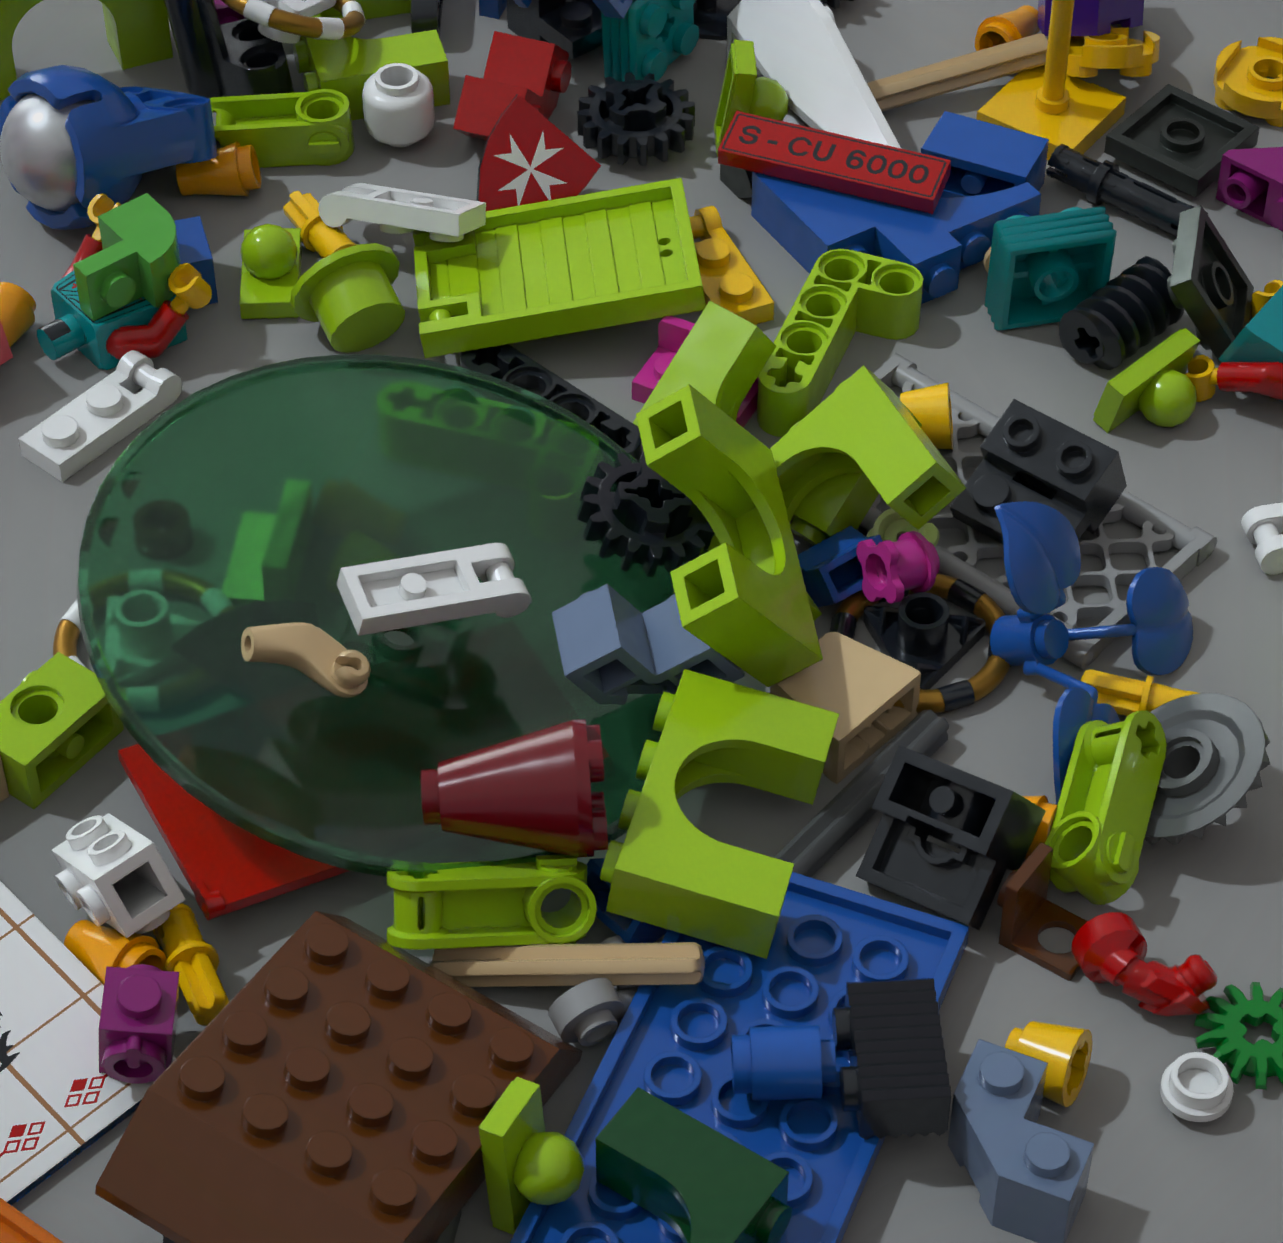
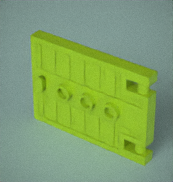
[412,177,706,358]

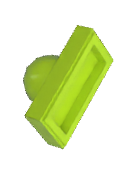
[714,40,789,157]
[239,224,302,319]
[1093,328,1200,433]
[478,1077,584,1235]

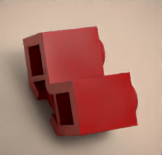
[453,31,572,141]

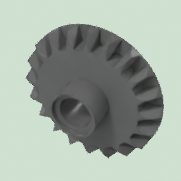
[1144,693,1270,846]

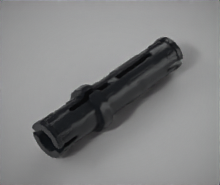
[1046,144,1208,237]

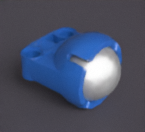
[0,65,218,230]

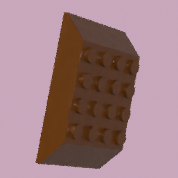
[95,911,583,1243]

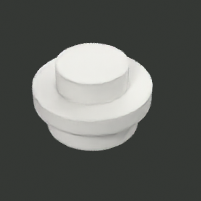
[1160,1052,1234,1122]

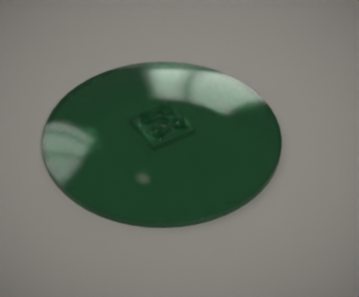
[77,354,706,879]

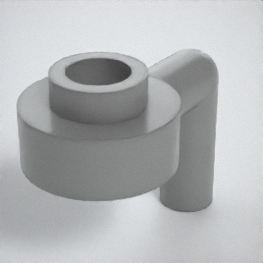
[548,935,639,1046]

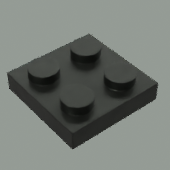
[1104,84,1260,197]
[1167,205,1254,364]

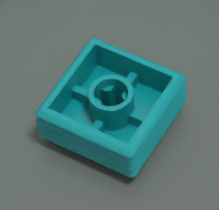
[601,0,699,82]
[984,207,1117,331]

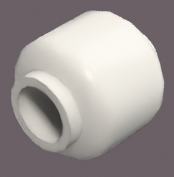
[362,63,435,147]

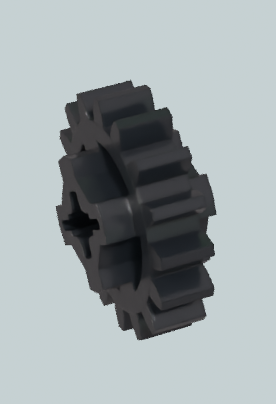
[577,72,695,166]
[577,451,714,578]

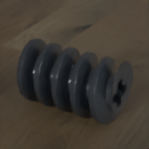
[1059,256,1184,370]

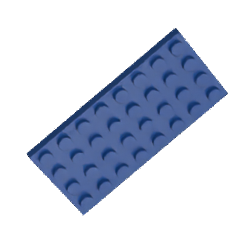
[510,872,969,1243]

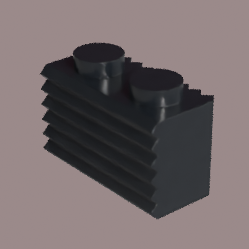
[832,978,951,1140]

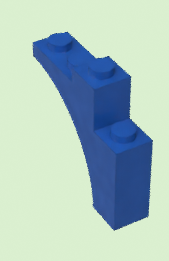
[751,172,1041,304]

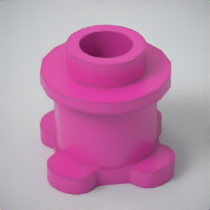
[856,531,940,604]

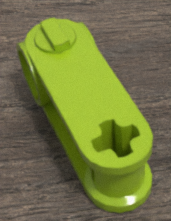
[209,89,355,168]
[1045,711,1167,905]
[387,854,597,950]

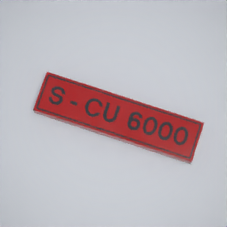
[718,111,951,214]

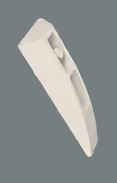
[726,0,901,148]

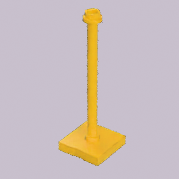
[976,0,1126,160]

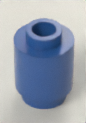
[731,1025,836,1101]

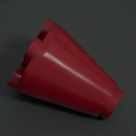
[421,719,608,857]

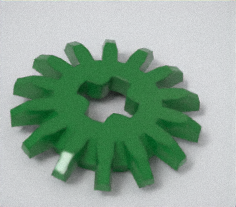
[1194,982,1283,1090]

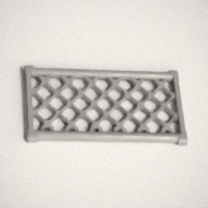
[859,354,1217,669]

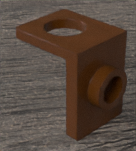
[997,842,1088,981]

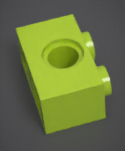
[0,652,124,809]

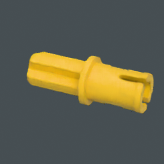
[283,191,357,259]
[1080,669,1199,716]
[152,903,229,1026]

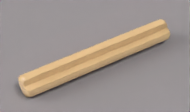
[867,33,1048,112]
[431,942,705,987]

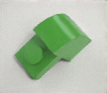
[73,193,181,321]

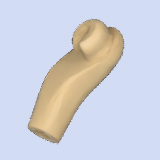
[241,622,371,698]

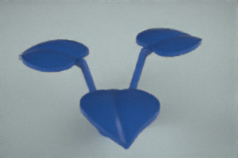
[990,501,1193,805]

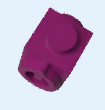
[99,964,179,1084]

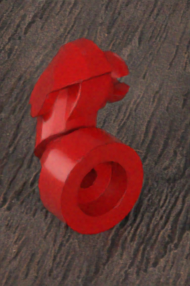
[1071,912,1218,1016]

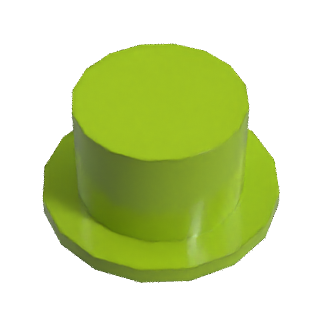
[290,243,405,353]

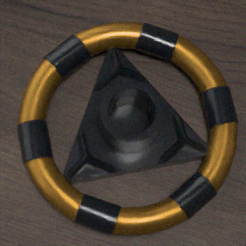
[830,574,1011,713]

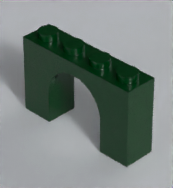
[595,1087,792,1243]

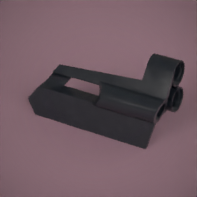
[164,0,295,98]

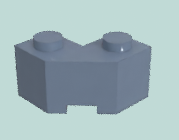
[552,584,745,704]
[948,1039,1094,1243]

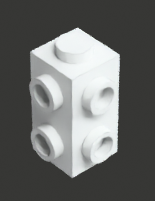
[51,813,186,938]

